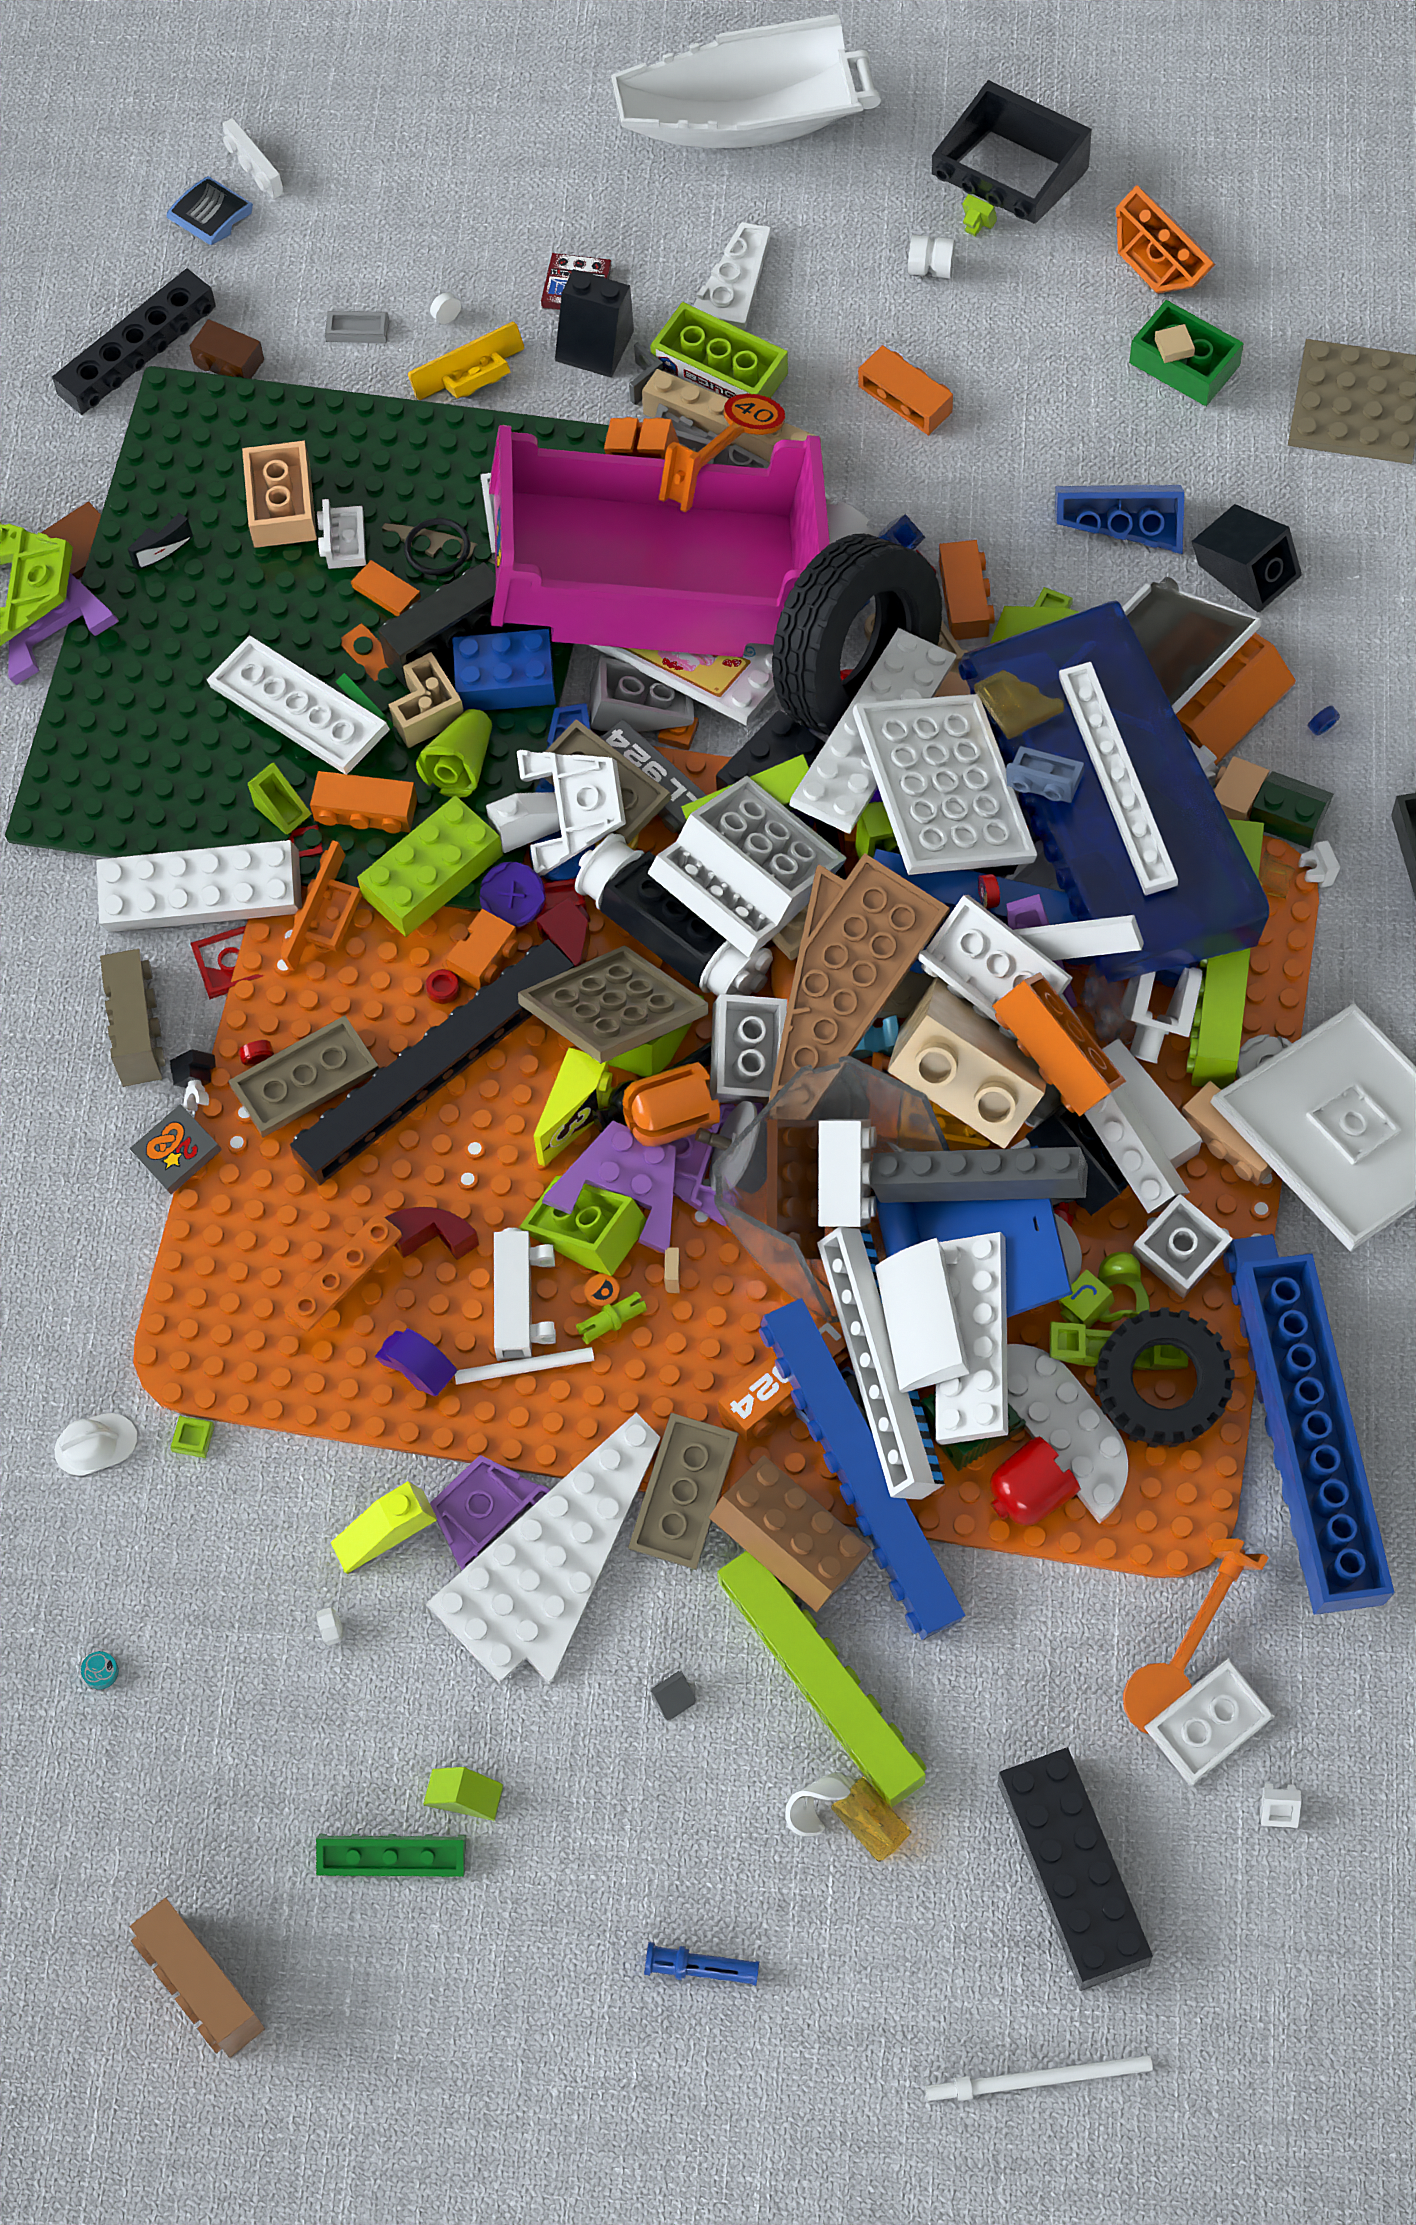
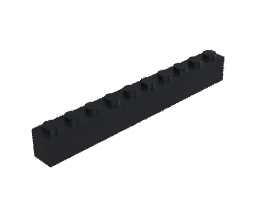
[290,939,574,1186]

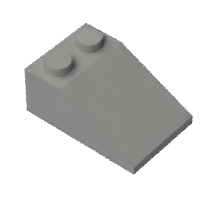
[589,657,694,732]

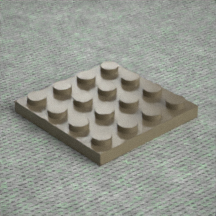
[1288,339,1416,465]
[518,945,708,1064]

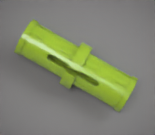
[576,1291,647,1344]

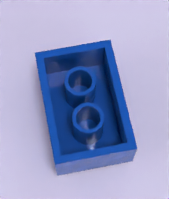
[453,629,556,711]

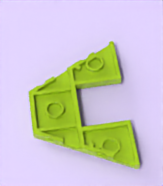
[0,522,73,646]

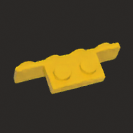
[408,321,525,400]

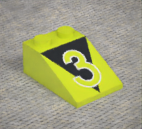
[533,1047,614,1166]

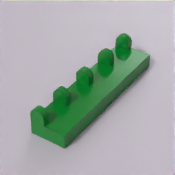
[316,1833,466,1877]

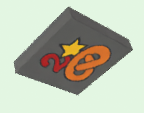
[130,1104,222,1194]

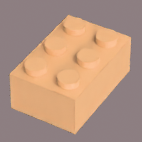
[242,441,317,548]

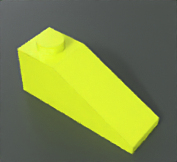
[331,1481,438,1574]

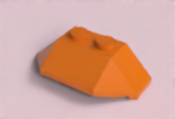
[1116,185,1216,294]

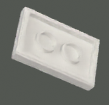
[1144,1658,1275,1786]

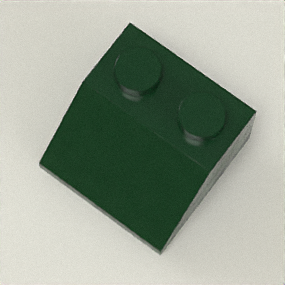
[1250,771,1334,849]

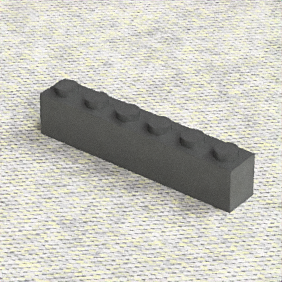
[870,1147,1088,1203]

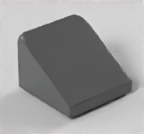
[651,1671,696,1721]

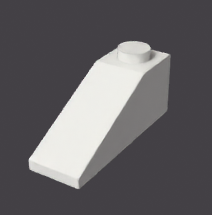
[486,792,561,853]

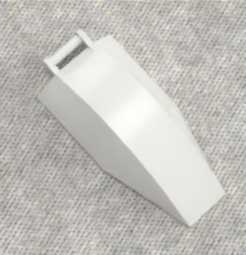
[611,14,881,148]

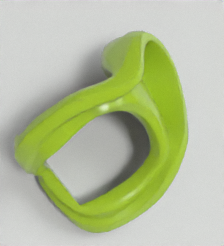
[1098,1252,1150,1322]

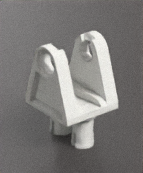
[1117,952,1202,1063]

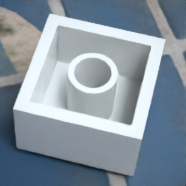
[1131,1193,1233,1298]

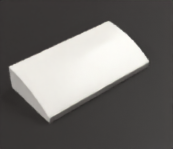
[875,1238,970,1393]

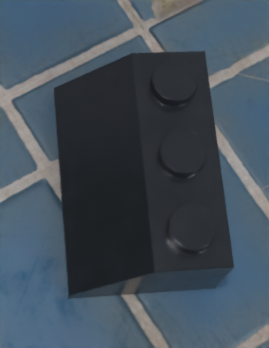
[1025,1103,1129,1216]

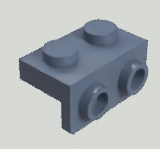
[1006,746,1084,803]

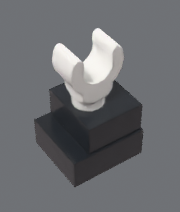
[170,1049,216,1111]

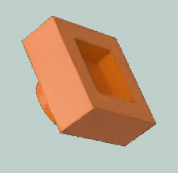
[658,717,699,751]

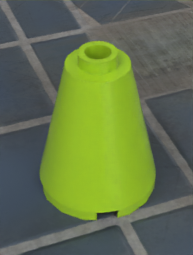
[416,709,492,798]

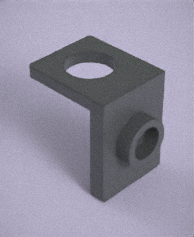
[629,342,663,405]

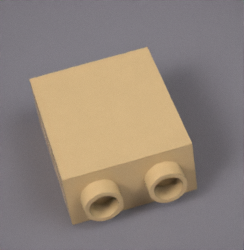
[887,977,1046,1149]

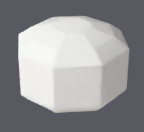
[316,1607,343,1646]

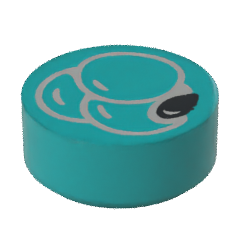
[81,1651,119,1690]

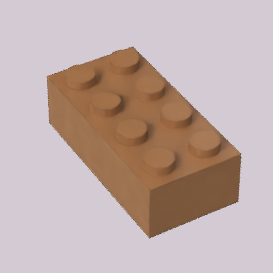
[709,1455,872,1612]
[129,1897,265,2058]

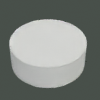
[430,292,461,324]

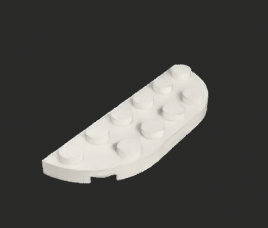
[1007,1344,1128,1524]

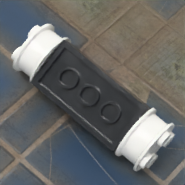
[575,833,773,996]

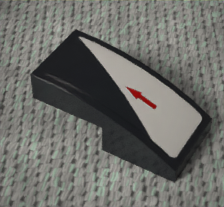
[128,512,193,570]

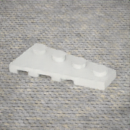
[693,222,771,330]

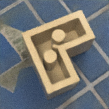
[389,652,464,748]

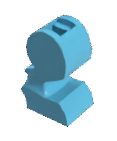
[849,1015,900,1060]

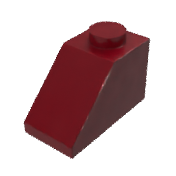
[536,898,591,967]

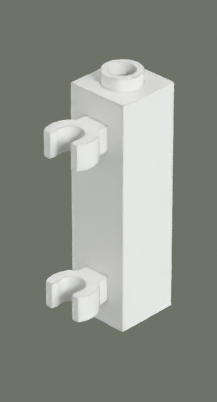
[494,1228,556,1361]

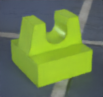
[962,194,997,237]

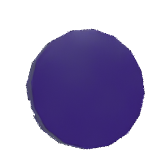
[479,862,546,928]

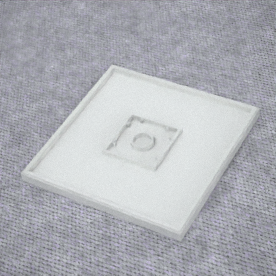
[1210,1003,1416,1252]

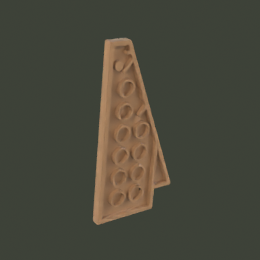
[766,853,950,1120]

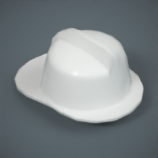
[54,1413,138,1476]

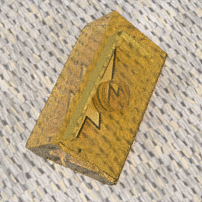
[831,1776,912,1862]

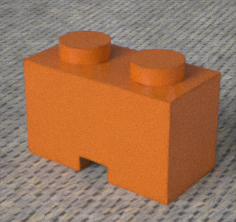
[445,909,519,990]

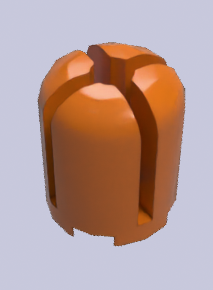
[623,1062,720,1147]

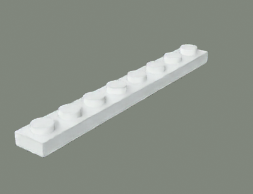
[1059,661,1178,895]

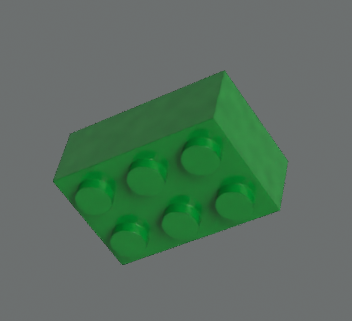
[1129,300,1244,407]

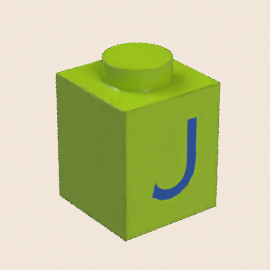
[1058,1269,1115,1329]

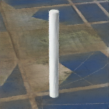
[455,1347,594,1385]

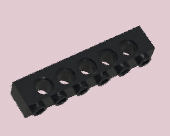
[52,268,216,415]

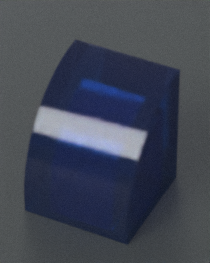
[878,514,926,550]

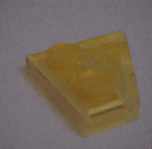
[974,670,1064,739]

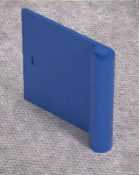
[875,1145,1073,1318]

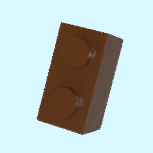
[189,319,265,379]

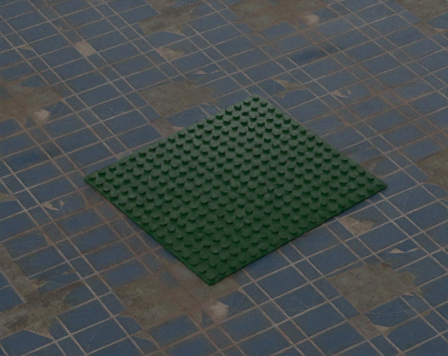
[5,366,609,912]

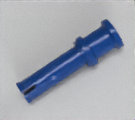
[644,1942,760,1986]

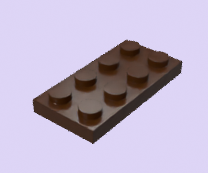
[766,1119,825,1260]

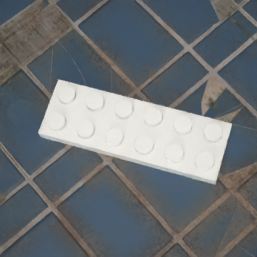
[207,635,390,775]
[936,1232,1008,1445]

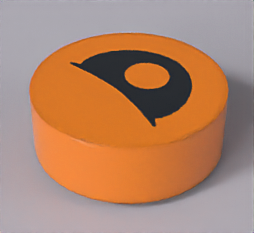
[585,1274,620,1310]

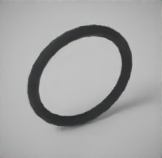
[404,518,471,575]

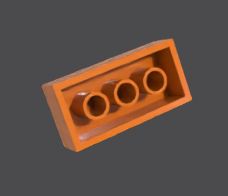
[992,972,1126,1117]

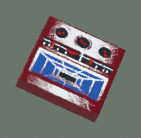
[541,253,612,310]

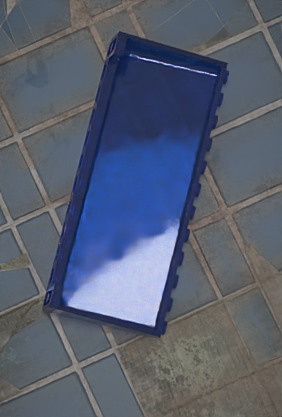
[958,600,1269,983]

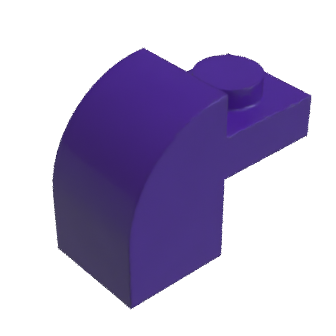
[375,1328,458,1397]

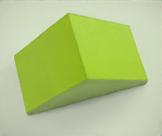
[248,763,311,835]
[423,1767,504,1821]

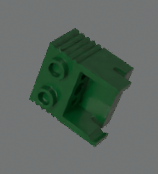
[921,1391,1026,1471]

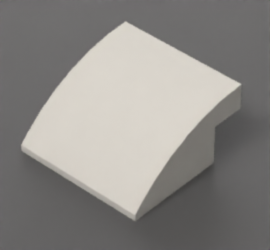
[648,776,847,958]

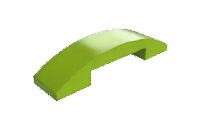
[1050,1322,1188,1370]

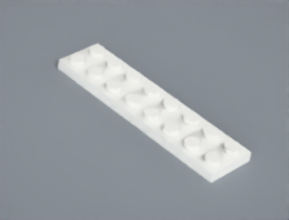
[789,628,957,834]

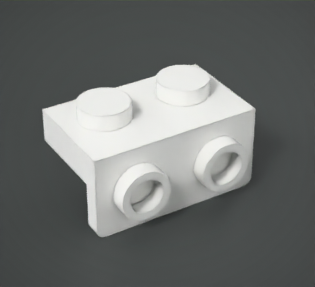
[317,499,366,569]

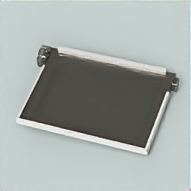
[1042,577,1261,736]

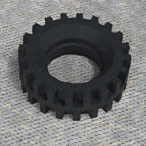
[1094,1307,1235,1448]

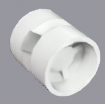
[908,234,955,279]

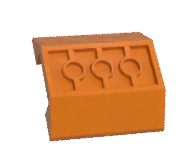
[1114,614,1296,766]

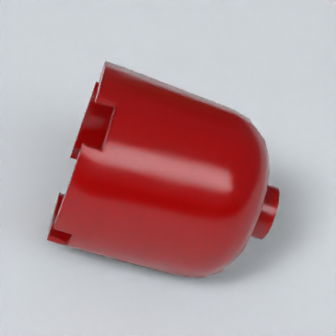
[989,1436,1081,1526]

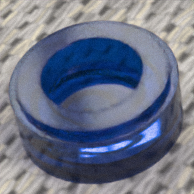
[1307,705,1340,736]

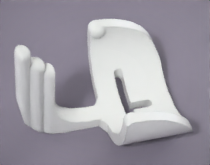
[786,1773,880,1837]

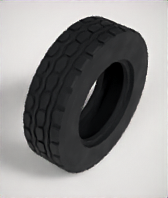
[772,533,942,736]

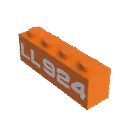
[718,1313,851,1442]

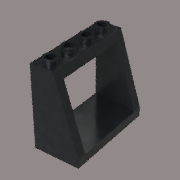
[932,80,1092,224]

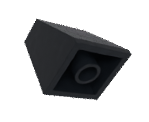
[555,269,634,378]
[1191,504,1302,613]

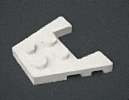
[517,750,626,876]

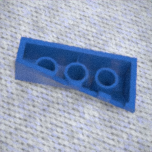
[1055,485,1184,554]

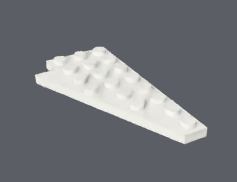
[427,1412,661,1684]

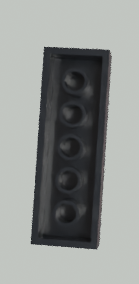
[997,1747,1153,1991]

